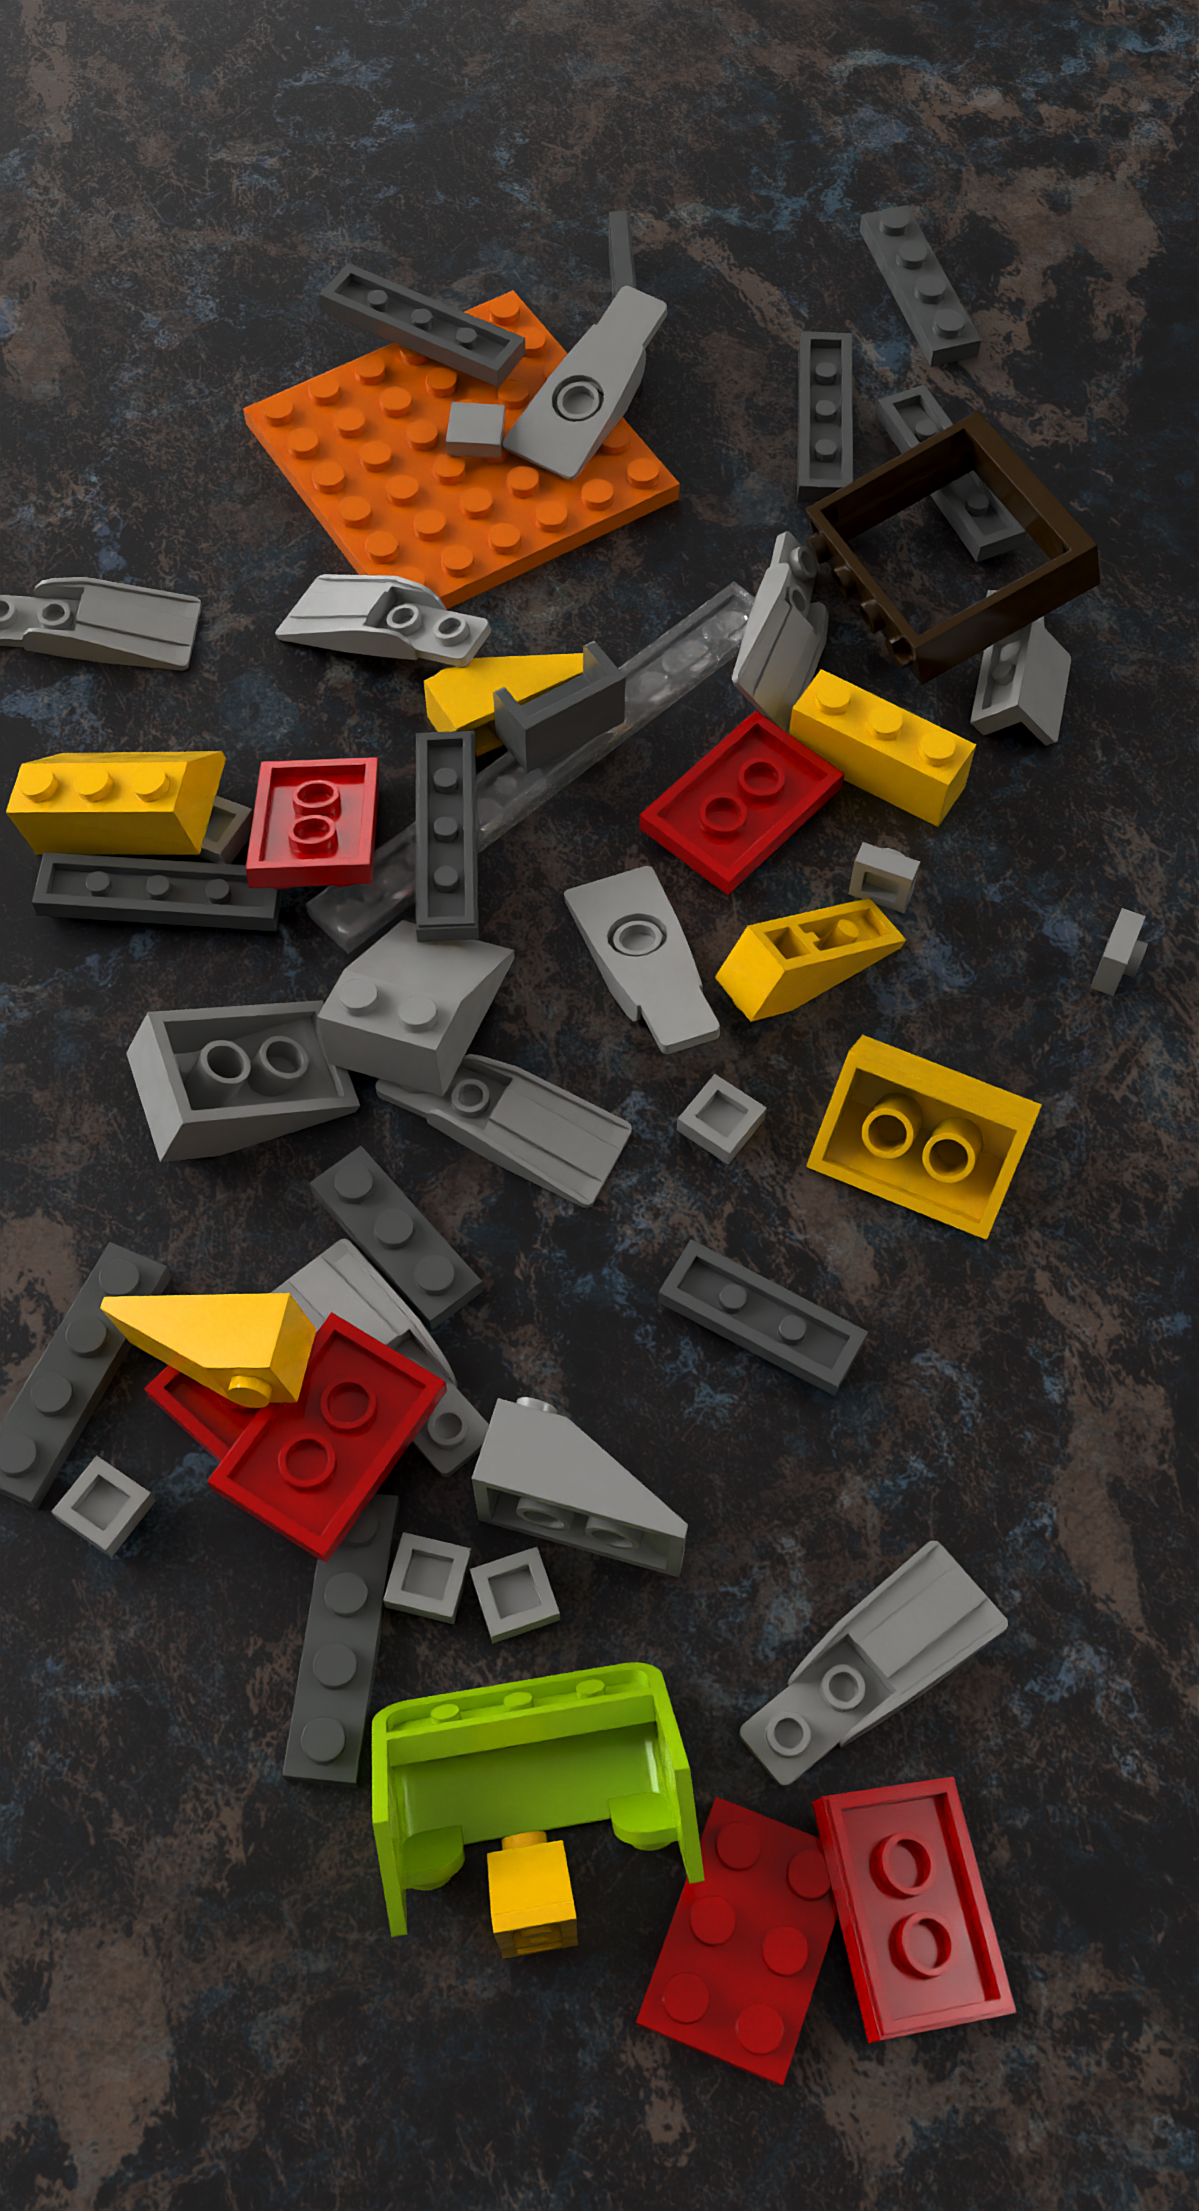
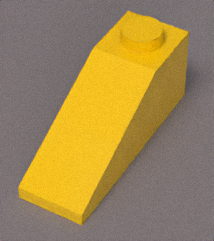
[423,653,583,757]
[715,898,906,1022]
[100,1293,317,1408]
[487,1831,578,1959]

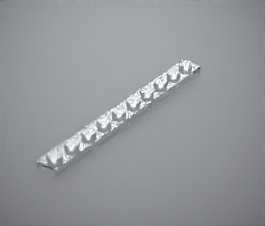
[306,582,755,954]

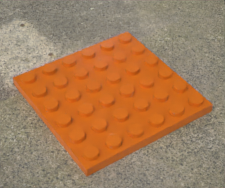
[243,290,680,610]

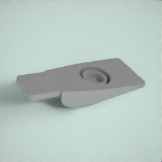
[502,286,668,480]
[732,531,829,734]
[275,574,491,667]
[0,577,202,671]
[564,866,720,1054]
[376,1054,632,1208]
[271,1239,489,1477]
[739,1541,1008,1788]

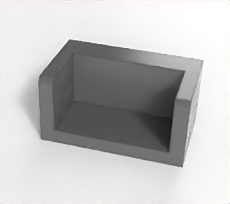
[493,641,626,774]

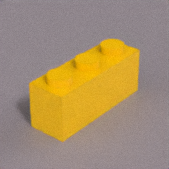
[789,669,976,827]

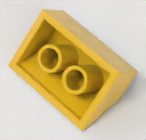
[6,751,226,855]
[806,1035,1042,1240]

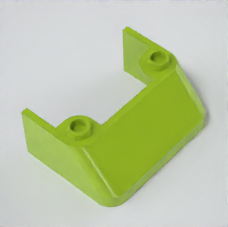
[372,1662,705,1937]

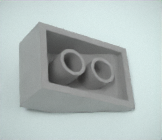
[317,920,515,1097]
[126,1000,360,1162]
[472,1397,688,1577]

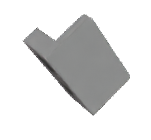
[970,620,1071,746]

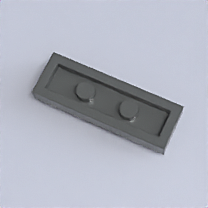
[310,1146,483,1331]
[658,1239,868,1396]

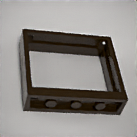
[805,411,1101,685]

